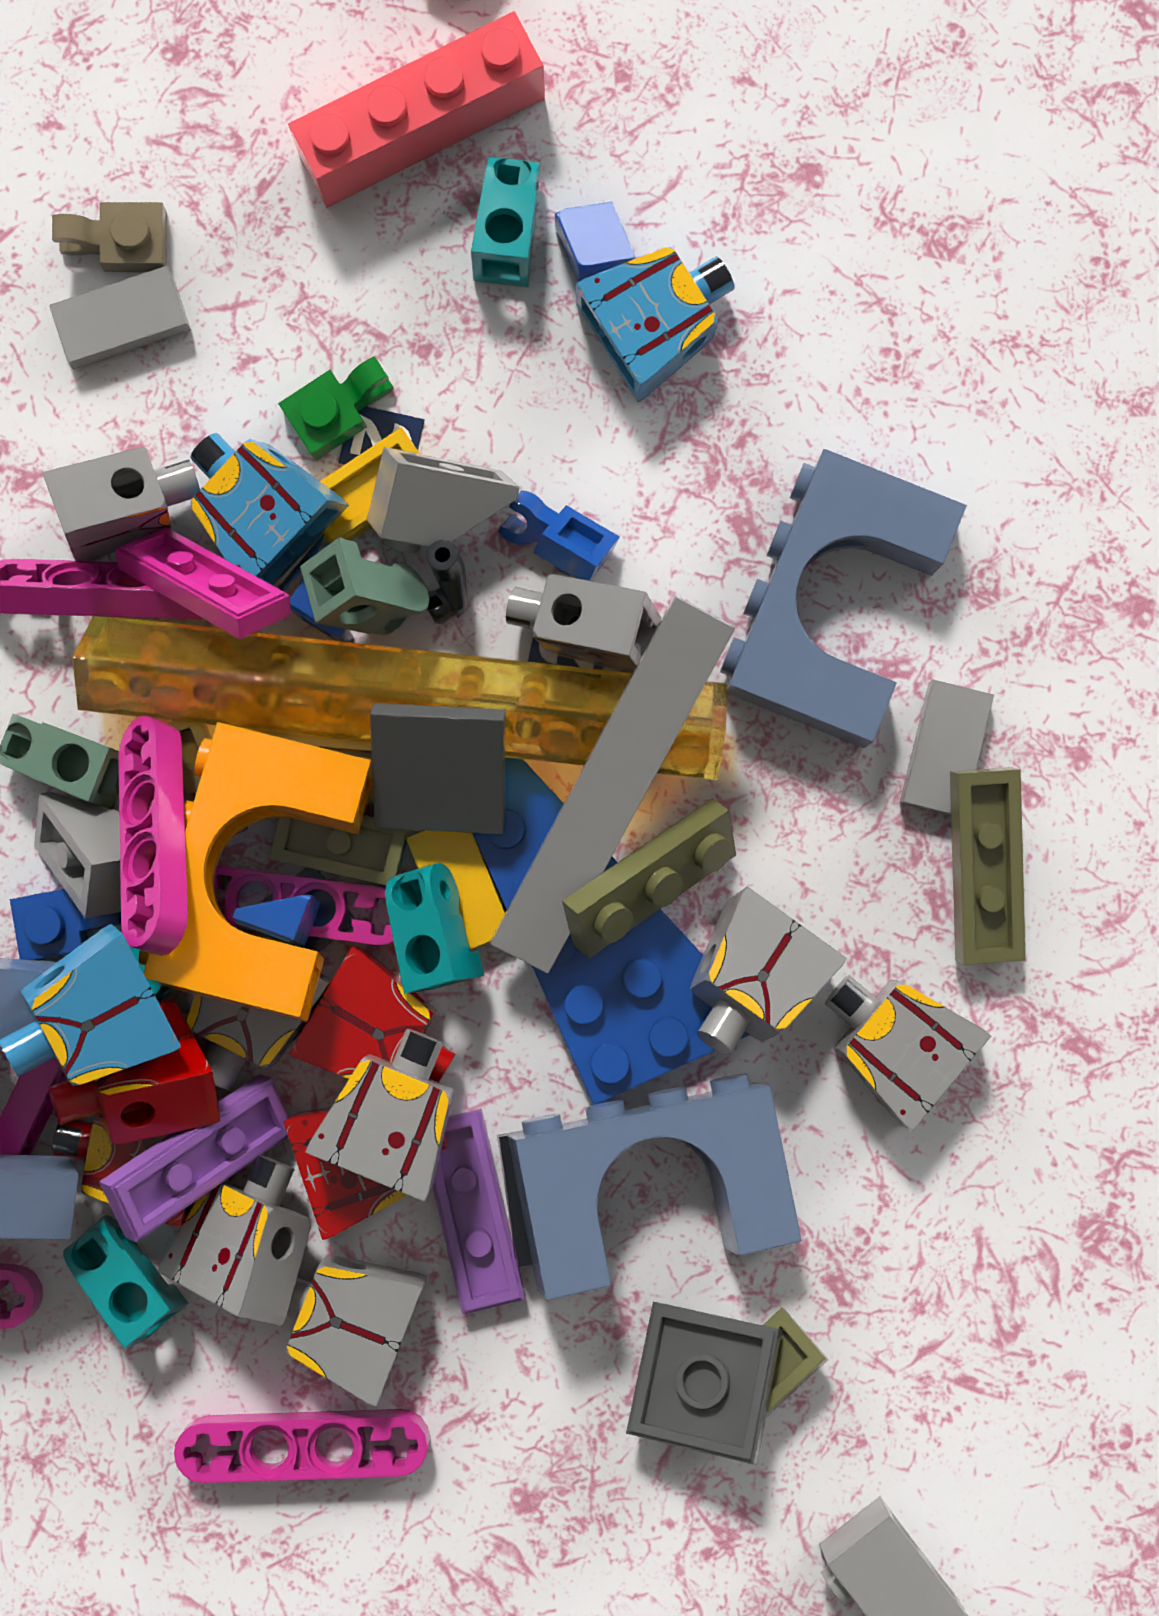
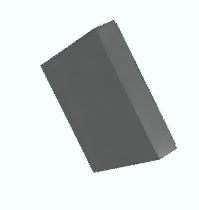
[370,703,506,834]
[626,1301,782,1465]

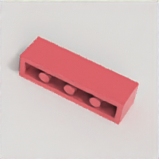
[288,11,545,208]

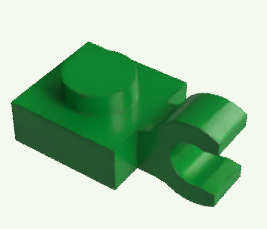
[278,356,394,461]

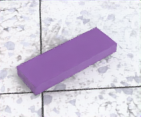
[99,1074,289,1242]
[433,1108,526,1315]

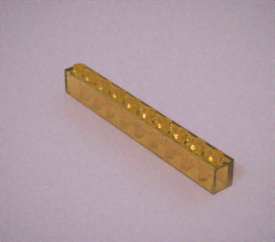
[72,616,727,780]

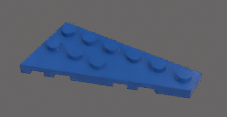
[473,740,750,1105]

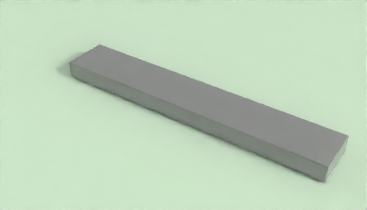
[490,595,735,973]

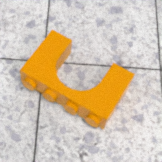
[138,722,373,1022]

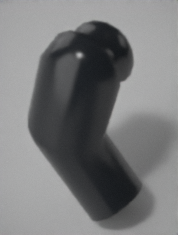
[427,540,468,624]

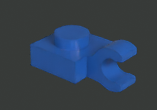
[498,490,620,581]
[9,889,121,960]

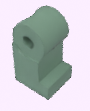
[300,538,429,635]
[0,714,119,809]

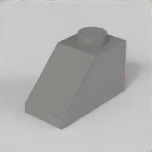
[367,447,520,553]
[34,792,156,918]
[819,1496,968,1616]

